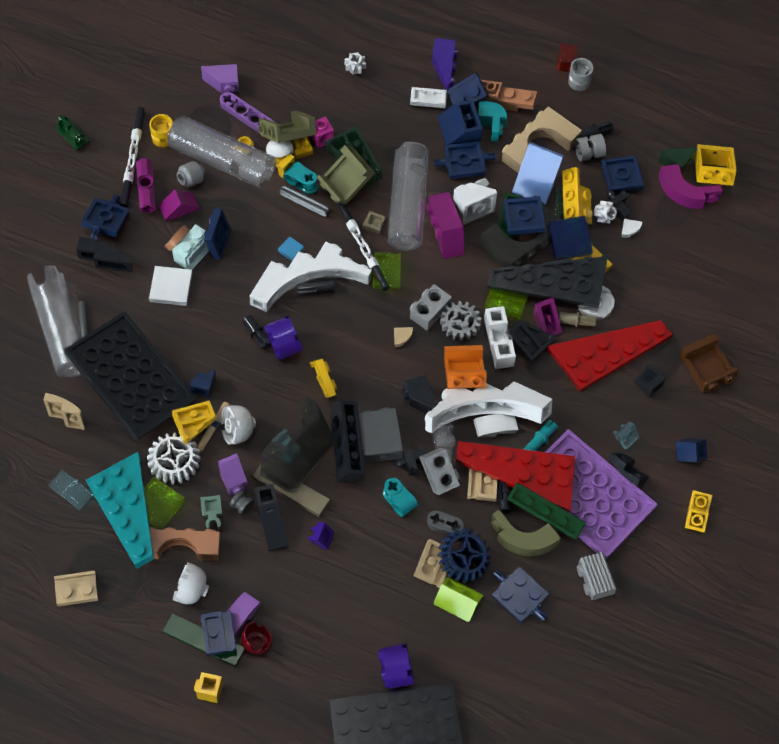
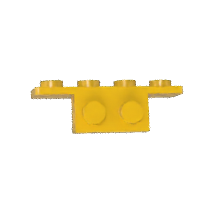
[562,167,592,241]

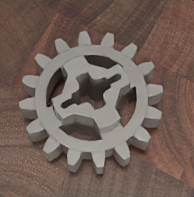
[440,301,481,341]

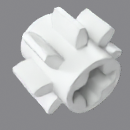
[345,52,366,75]
[594,201,617,224]

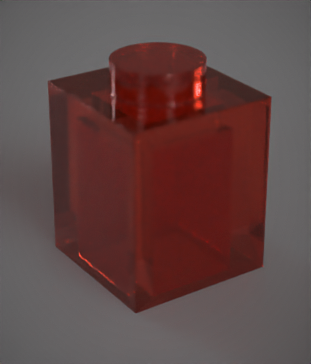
[556,43,578,73]

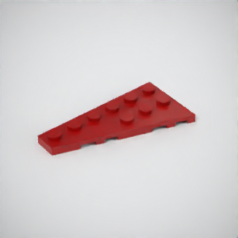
[547,320,672,392]
[455,441,575,512]

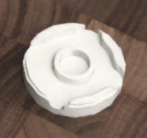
[577,286,615,320]

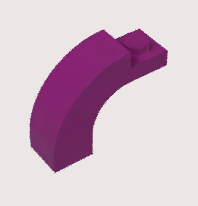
[658,164,722,209]

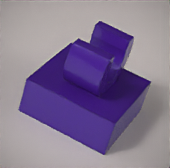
[308,522,334,549]

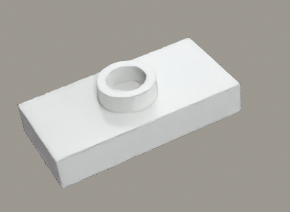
[410,87,447,108]

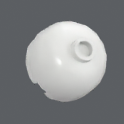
[221,405,256,444]
[173,562,209,605]

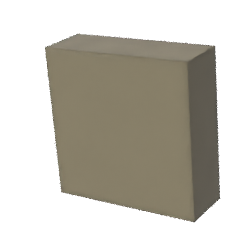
[362,211,386,234]

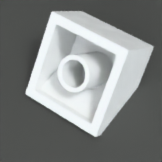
[453,183,497,225]

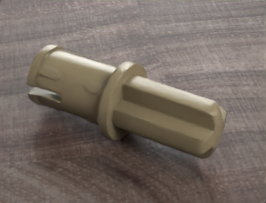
[559,312,597,327]

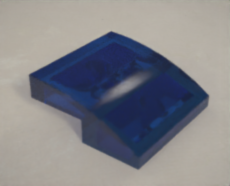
[548,216,593,261]

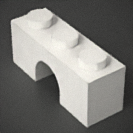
[484,306,516,369]

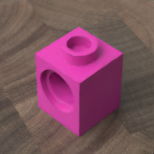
[311,116,334,148]

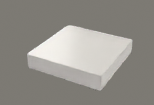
[149,266,193,306]

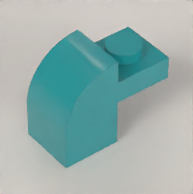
[478,101,507,142]

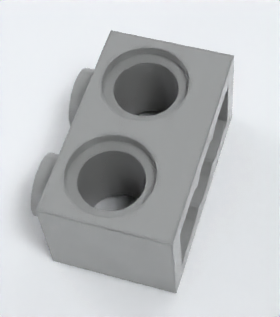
[410,284,452,331]
[419,448,460,495]

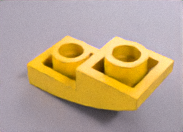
[685,490,712,533]

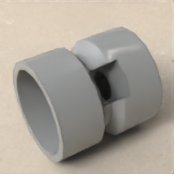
[568,58,594,91]
[575,134,606,162]

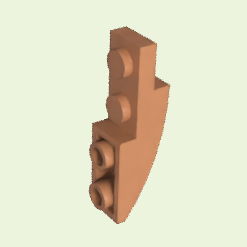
[482,80,538,112]

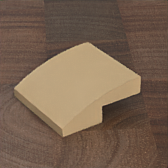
[44,393,86,430]

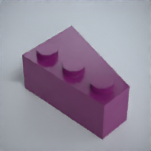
[425,192,464,259]

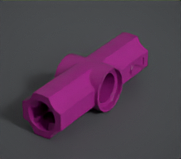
[136,158,156,213]

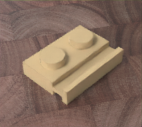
[467,468,497,502]
[414,539,455,588]
[54,570,98,607]

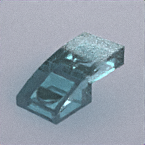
[48,470,93,510]

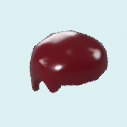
[241,621,273,655]

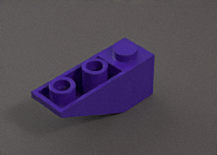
[432,38,458,94]

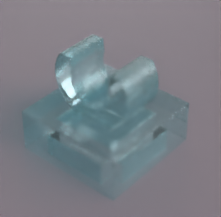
[613,421,639,450]

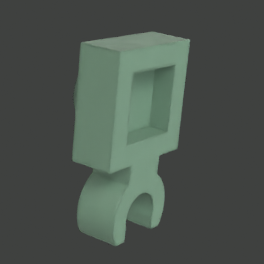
[200,495,222,530]

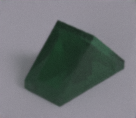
[658,147,697,174]

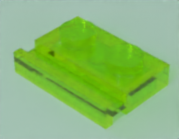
[373,252,401,289]
[484,289,528,319]

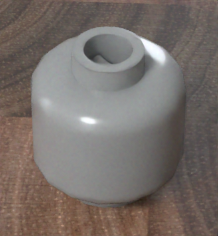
[177,161,205,188]

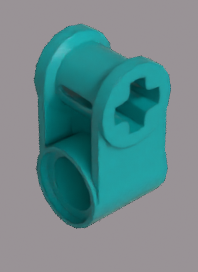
[283,162,318,195]
[383,478,418,517]

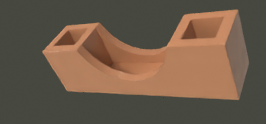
[150,527,221,561]

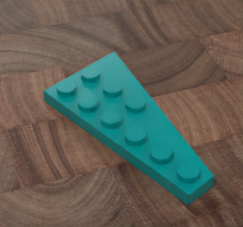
[86,452,155,569]

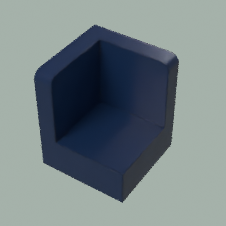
[190,369,216,398]
[676,438,707,462]

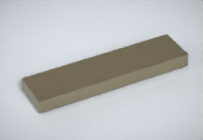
[253,461,330,517]

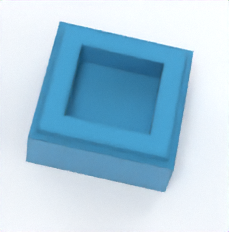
[278,237,304,261]

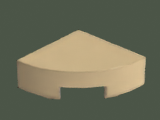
[394,327,413,347]

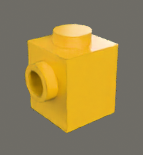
[194,672,223,703]

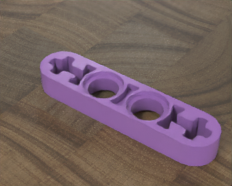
[220,92,276,133]

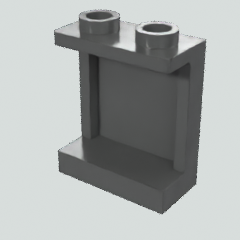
[359,407,403,463]

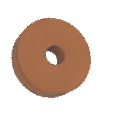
[164,225,190,251]

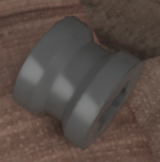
[229,490,254,516]

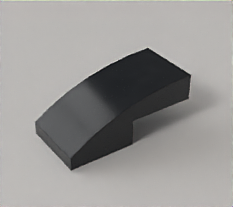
[609,451,649,486]

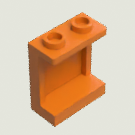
[444,345,487,389]

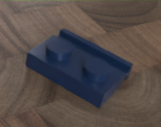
[447,73,489,105]
[201,610,237,656]

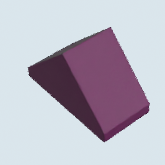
[159,189,200,221]
[533,298,562,335]

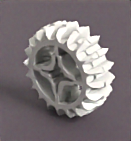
[147,432,201,485]

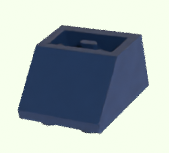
[437,100,483,145]

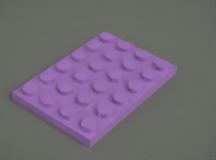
[546,429,658,560]

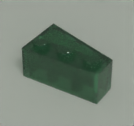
[325,126,383,186]

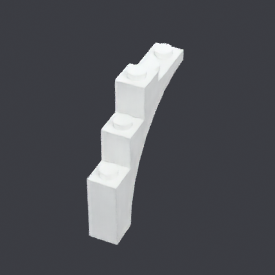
[250,242,372,312]
[425,382,553,433]

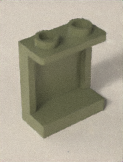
[258,111,316,143]
[317,145,375,204]

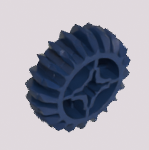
[437,529,492,583]

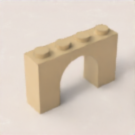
[502,106,582,173]

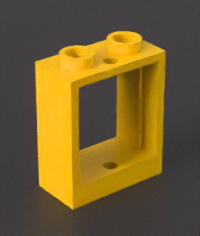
[695,144,736,186]

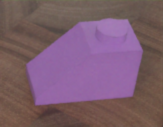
[201,64,239,93]
[218,453,248,496]

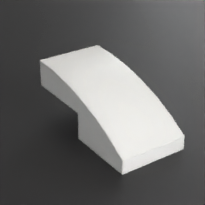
[473,414,518,438]

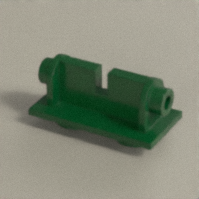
[54,115,90,151]

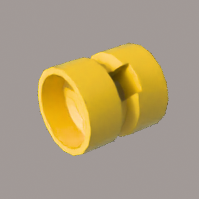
[149,114,175,148]

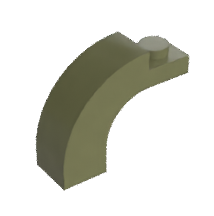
[491,510,561,556]

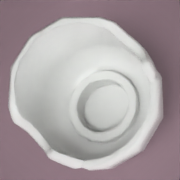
[266,140,293,158]

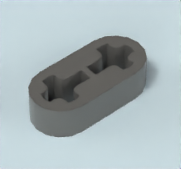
[427,510,464,535]

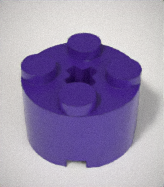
[264,316,303,361]
[378,643,414,689]

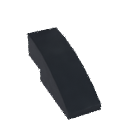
[77,237,133,272]

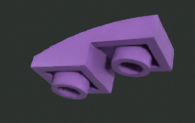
[229,592,261,637]

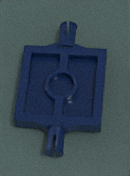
[434,141,495,179]
[81,194,130,240]
[492,566,549,624]

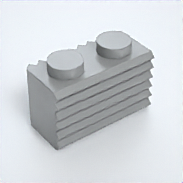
[577,552,617,600]

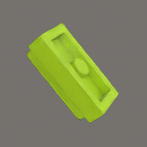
[434,577,483,622]

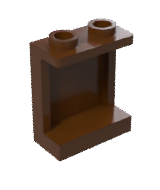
[680,333,739,393]

